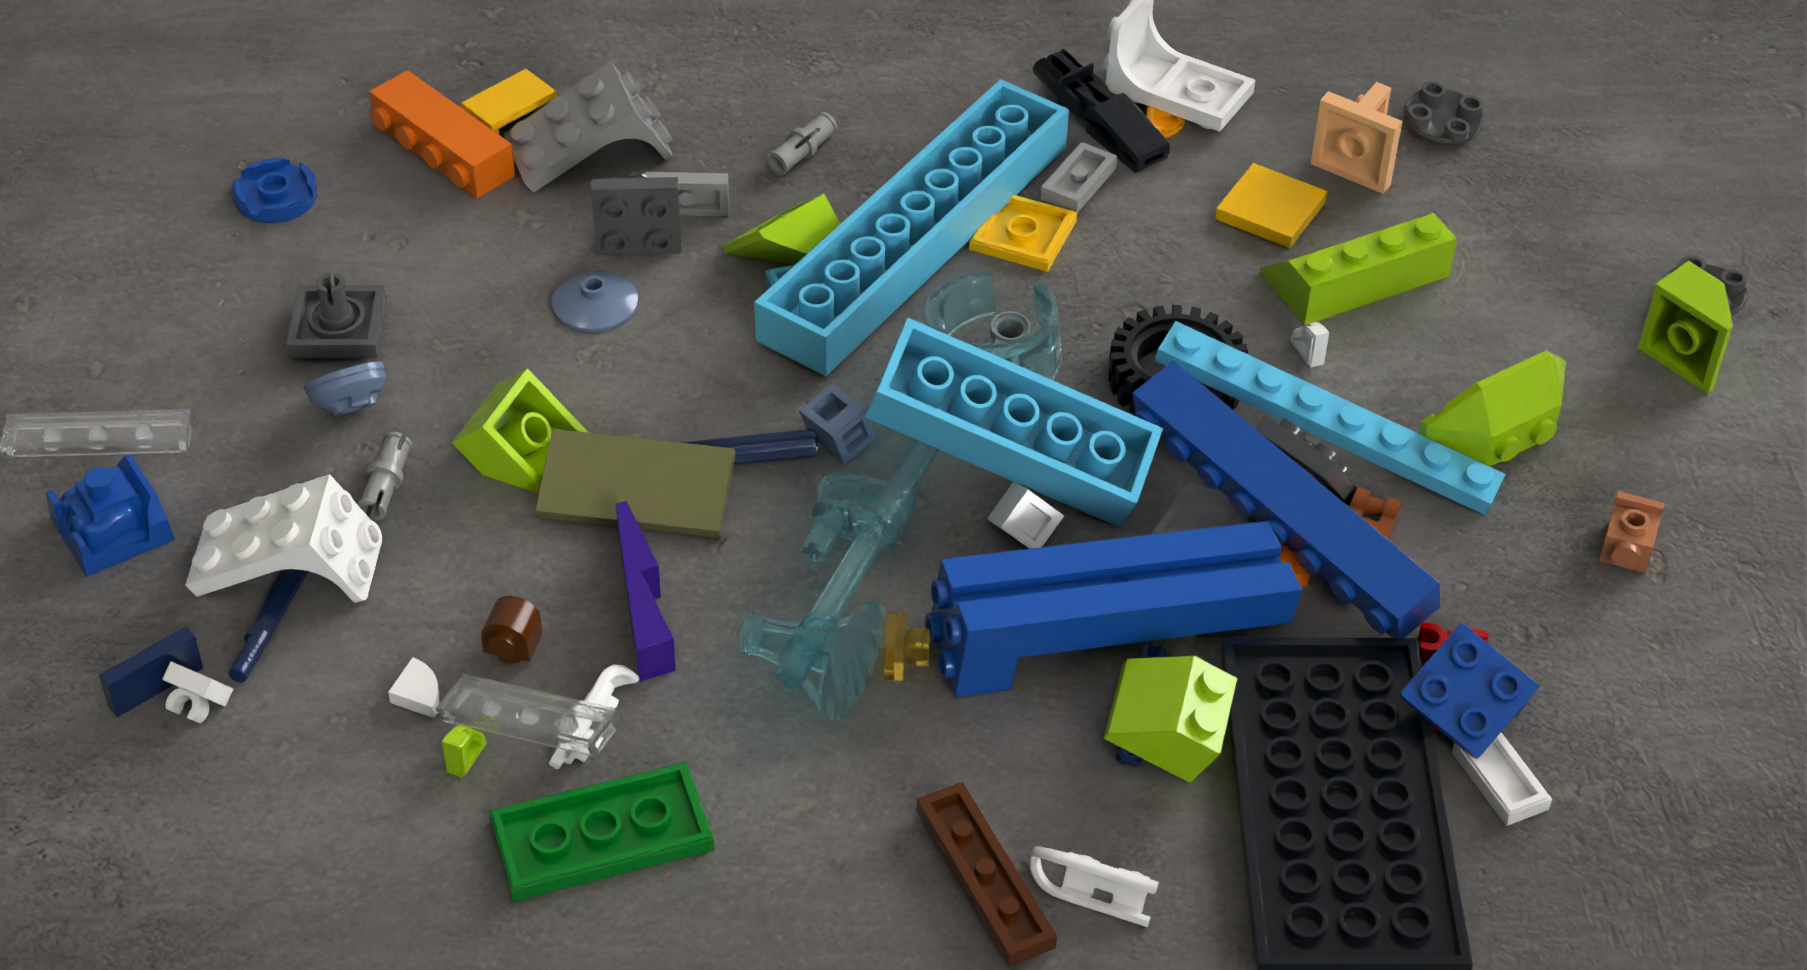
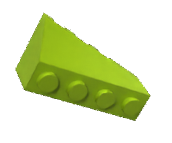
[1260,213,1457,324]

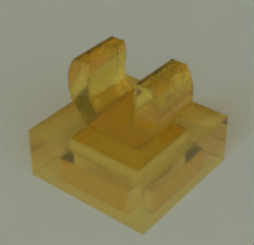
[884,611,930,681]

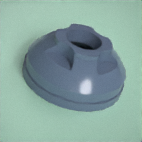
[304,361,387,416]

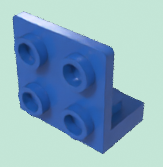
[1400,622,1541,759]

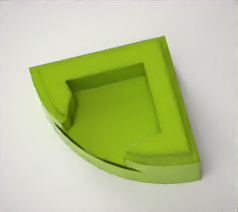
[442,725,487,778]

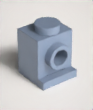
[799,383,878,465]

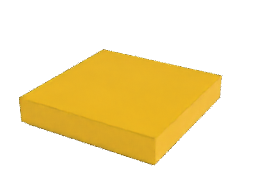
[1215,163,1328,249]
[969,195,1077,272]

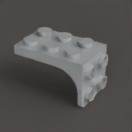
[504,61,673,193]

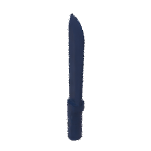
[228,569,309,683]

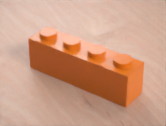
[369,70,515,198]

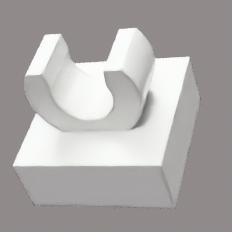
[162,662,234,724]

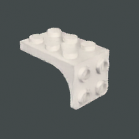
[1103,0,1256,132]
[185,474,382,603]

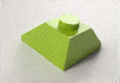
[722,194,840,265]

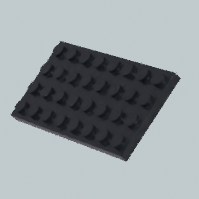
[1221,637,1473,970]

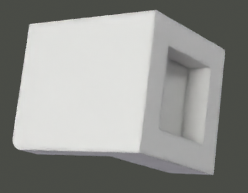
[988,482,1064,549]

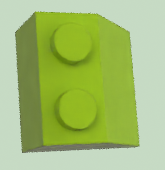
[1638,261,1733,394]
[452,368,589,494]
[1104,656,1237,783]

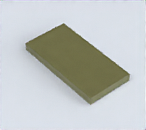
[535,429,735,538]

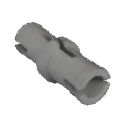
[766,112,838,176]
[357,432,412,521]

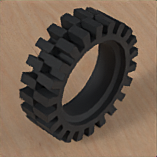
[1108,305,1248,415]

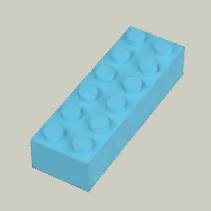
[865,318,1163,528]

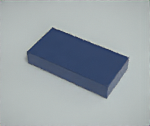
[99,627,203,717]

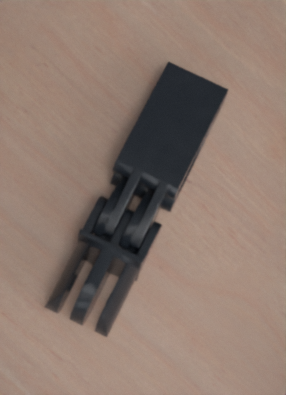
[1033,49,1170,173]

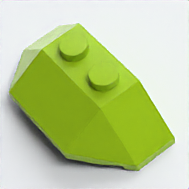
[1419,350,1566,467]

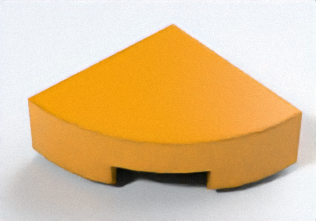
[1146,106,1185,138]

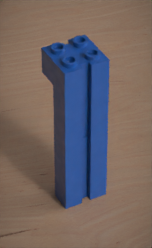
[925,521,1302,697]

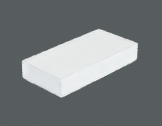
[1452,733,1552,826]

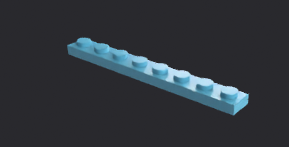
[1154,321,1506,516]

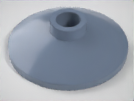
[552,271,638,333]

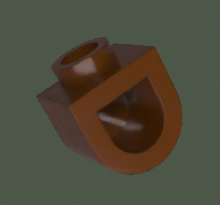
[481,596,542,664]

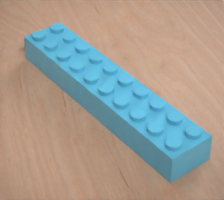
[754,79,1069,376]

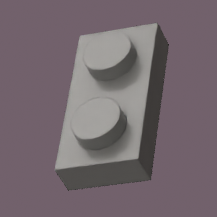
[1040,142,1117,213]
[644,172,730,216]

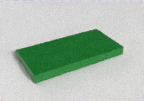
[488,762,715,902]

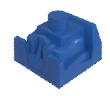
[46,454,175,577]

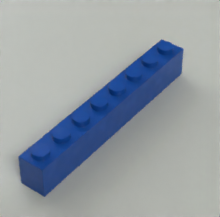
[1133,360,1440,638]

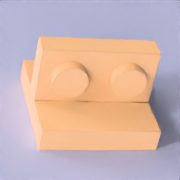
[1311,82,1402,194]

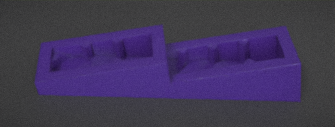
[615,501,676,682]

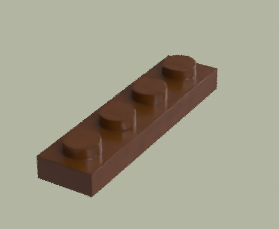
[916,782,1057,967]

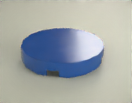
[232,158,318,223]

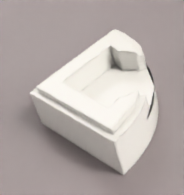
[1290,322,1329,368]
[388,657,440,718]

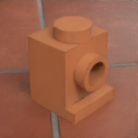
[1599,491,1664,573]

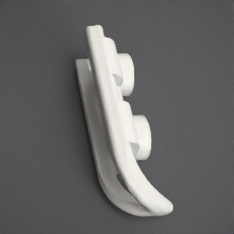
[549,665,639,769]
[1030,846,1159,927]

